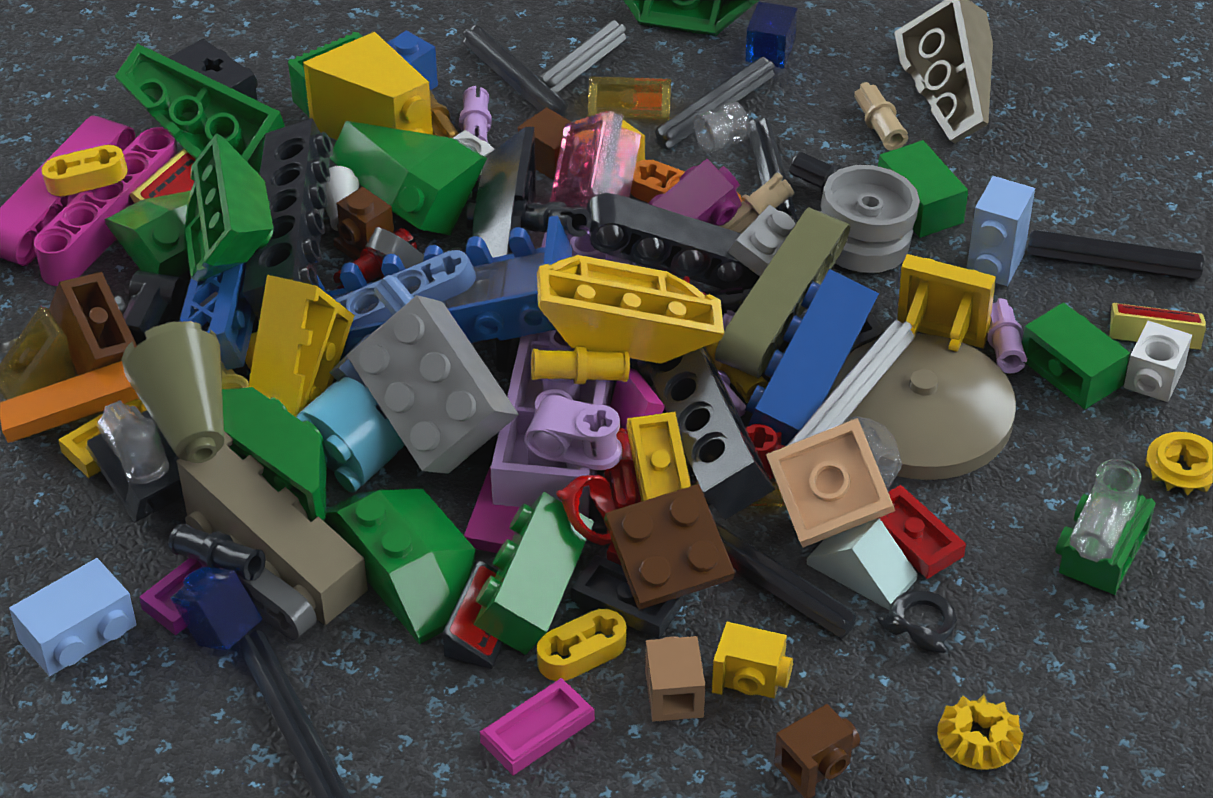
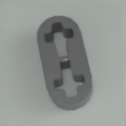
[366,227,424,269]
[232,568,317,640]

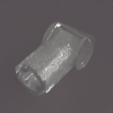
[97,400,169,484]
[1070,459,1142,562]

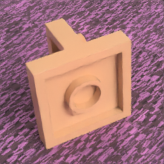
[766,418,895,547]

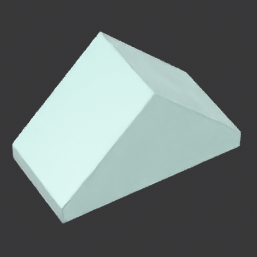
[807,518,917,611]

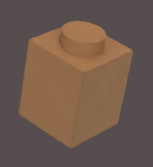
[645,636,705,722]

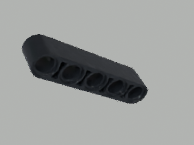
[586,193,760,289]

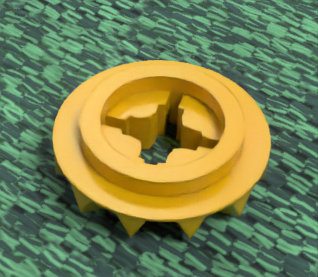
[1145,432,1213,496]
[937,694,1023,770]

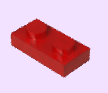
[877,485,966,579]

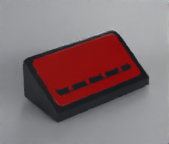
[443,561,504,669]

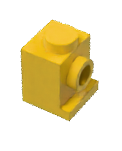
[712,622,793,698]

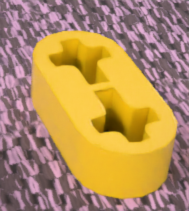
[41,145,128,196]
[537,609,626,681]

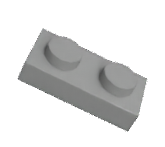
[728,205,796,277]

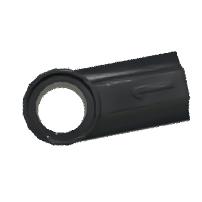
[123,270,186,346]

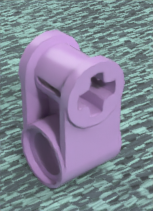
[524,395,623,470]

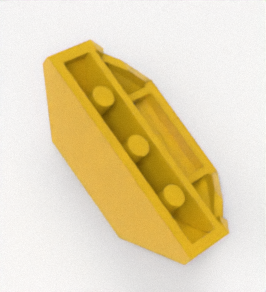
[537,255,724,364]

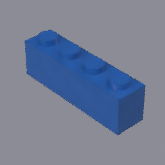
[745,269,879,446]

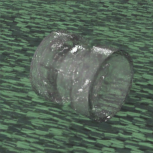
[693,101,751,154]

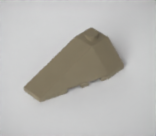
[894,0,993,143]

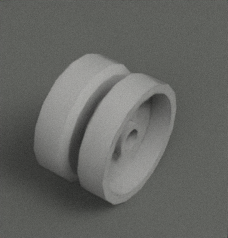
[820,165,920,273]

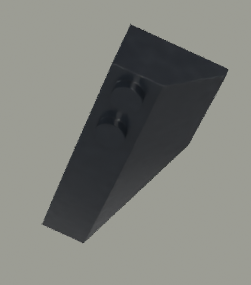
[467,126,536,372]

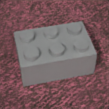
[346,295,519,474]

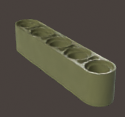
[715,207,851,378]

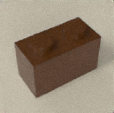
[48,272,137,375]

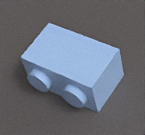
[967,176,1035,286]
[9,558,137,677]

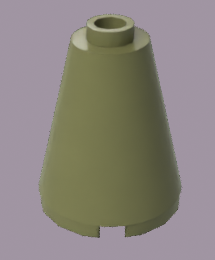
[121,321,225,463]

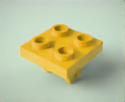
[897,254,996,352]

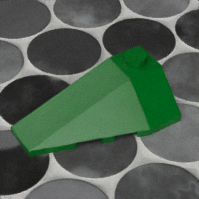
[105,191,190,276]

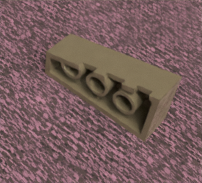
[177,431,368,625]

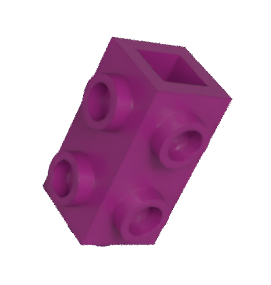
[648,159,742,226]

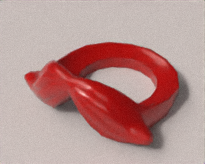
[556,475,616,545]

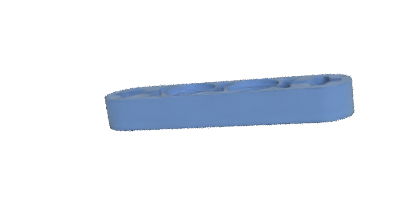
[335,250,476,328]

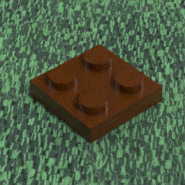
[604,484,735,610]

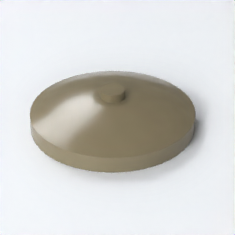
[828,333,1016,480]

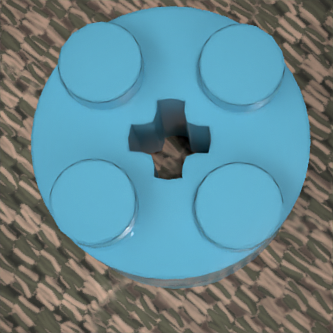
[295,377,405,493]

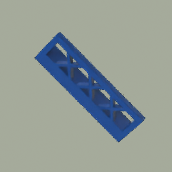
[179,262,256,370]

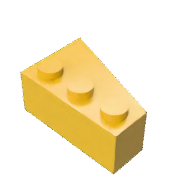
[248,275,355,416]

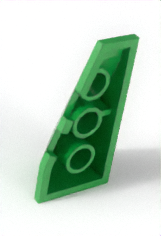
[115,43,285,173]
[329,121,487,235]

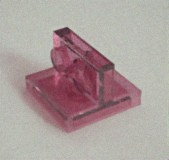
[550,111,641,207]

